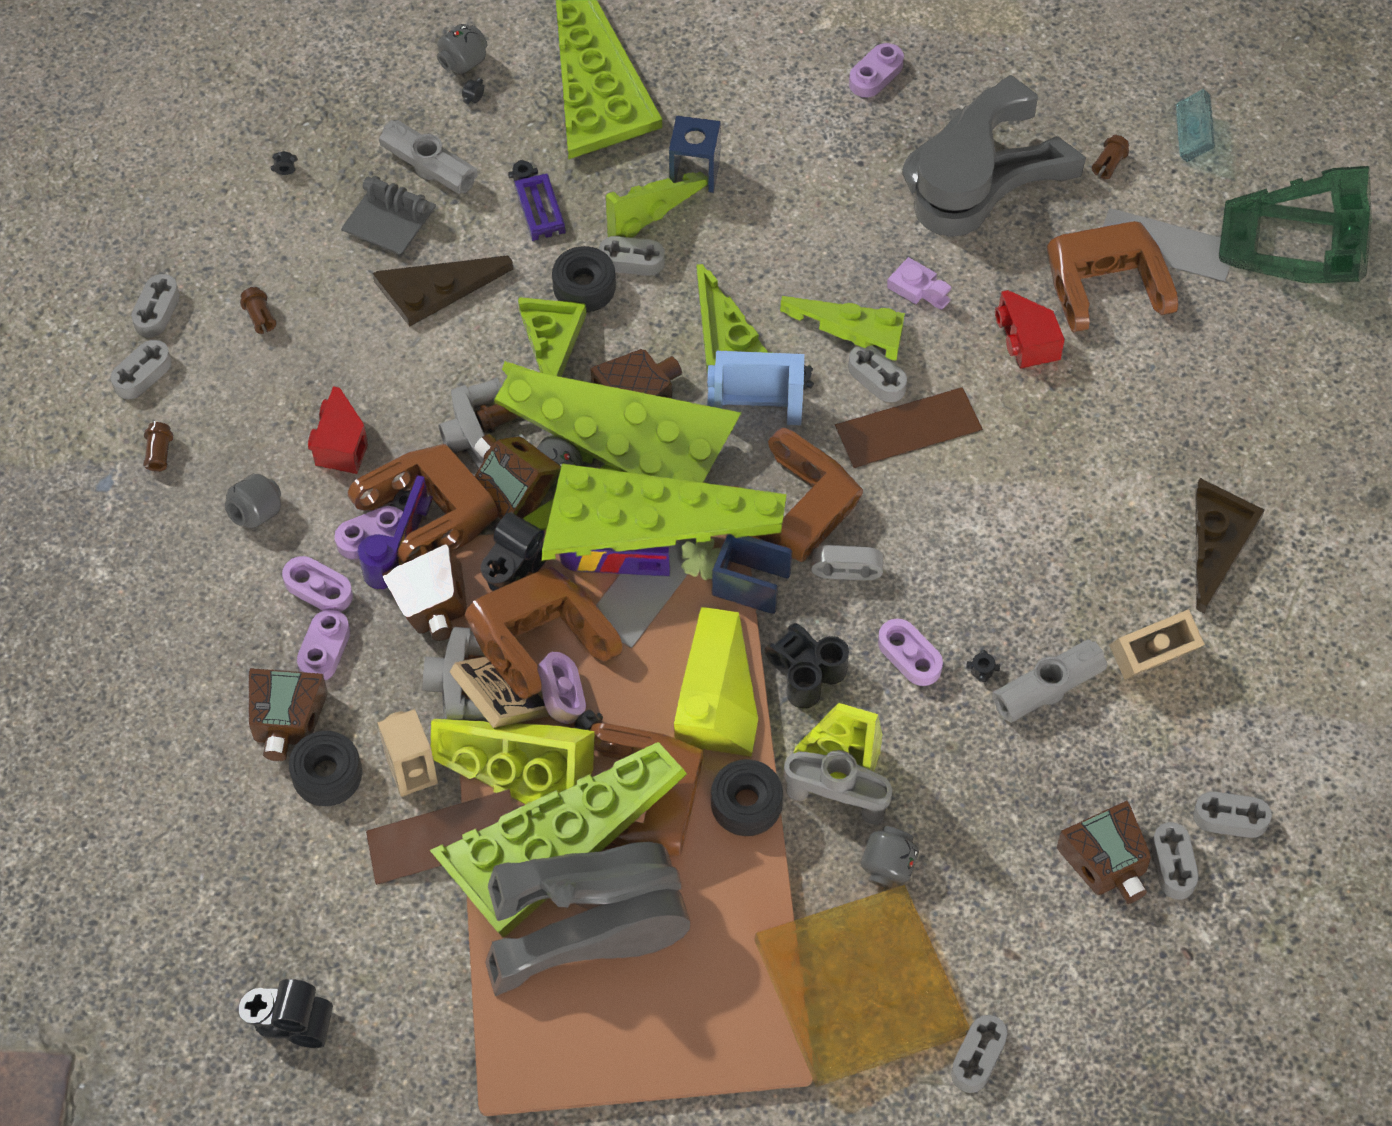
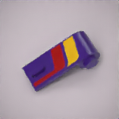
[358,475,433,589]
[559,547,670,576]

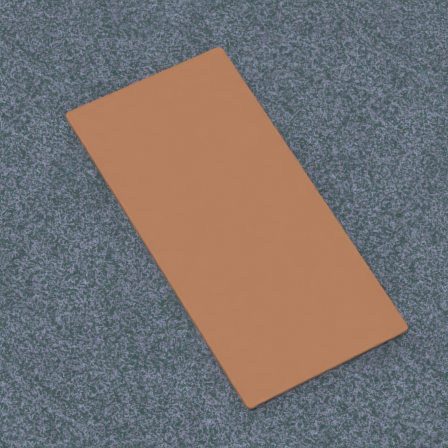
[451,530,813,1116]

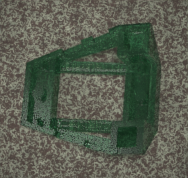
[1219,166,1372,283]

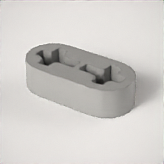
[599,236,665,276]
[131,274,180,338]
[111,340,172,399]
[848,345,907,403]
[811,545,883,580]
[1193,792,1272,838]
[1151,822,1198,900]
[951,1015,1008,1093]

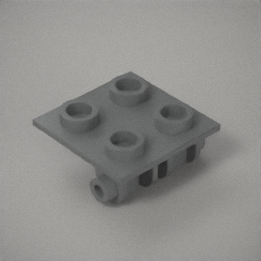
[341,176,436,256]

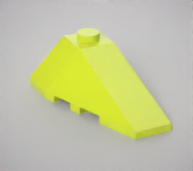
[674,607,758,757]
[793,703,883,779]
[430,719,595,804]

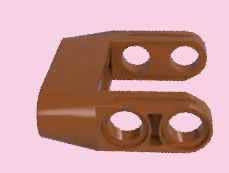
[1047,221,1178,332]
[725,428,863,562]
[348,444,499,564]
[465,567,622,699]
[590,723,704,856]

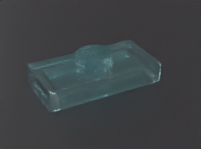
[1176,89,1215,162]

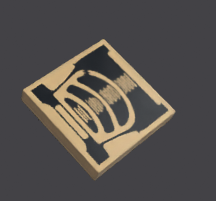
[449,657,549,728]

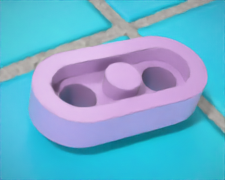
[849,43,904,97]
[334,506,403,559]
[282,556,353,612]
[297,610,350,681]
[878,619,943,686]
[538,652,586,724]

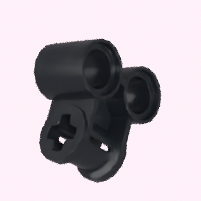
[481,512,547,592]
[764,623,849,709]
[239,979,333,1048]

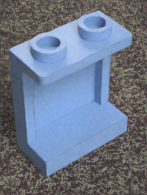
[707,351,804,425]

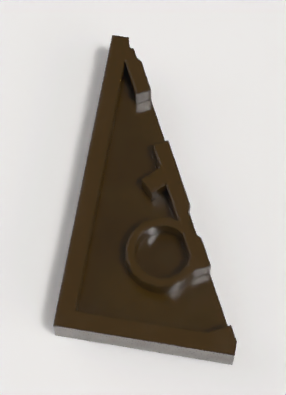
[372,255,514,327]
[1195,478,1265,614]

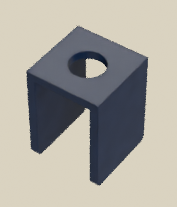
[669,116,721,193]
[712,534,792,614]

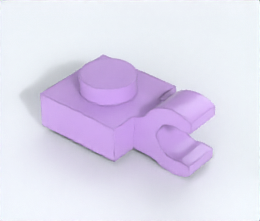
[887,257,951,310]

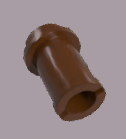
[1091,135,1130,179]
[240,287,277,334]
[475,404,522,433]
[143,422,174,472]

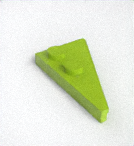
[605,171,708,238]
[696,264,772,374]
[780,296,905,360]
[518,297,586,377]

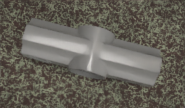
[379,120,478,194]
[992,639,1108,723]

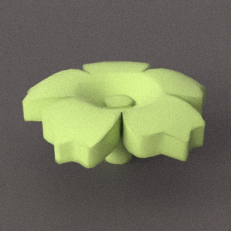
[681,538,721,580]

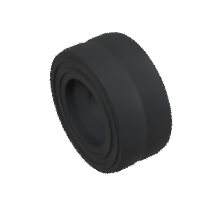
[552,246,616,313]
[289,731,362,806]
[711,759,783,836]

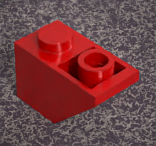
[995,290,1065,369]
[308,386,368,474]

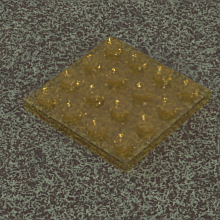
[754,885,970,1087]

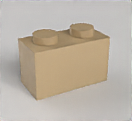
[1109,609,1205,680]
[377,709,438,797]

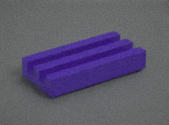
[514,173,566,241]

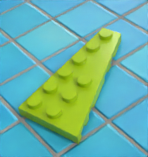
[556,0,663,160]
[494,367,742,483]
[542,464,787,560]
[430,742,687,938]

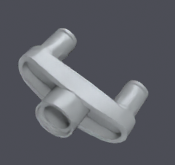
[438,377,525,469]
[422,627,488,722]
[784,750,892,825]

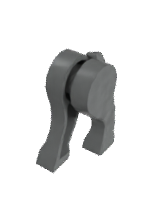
[902,75,1086,237]
[485,842,690,996]

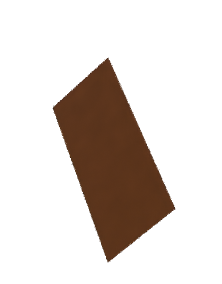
[834,387,983,468]
[366,789,514,885]

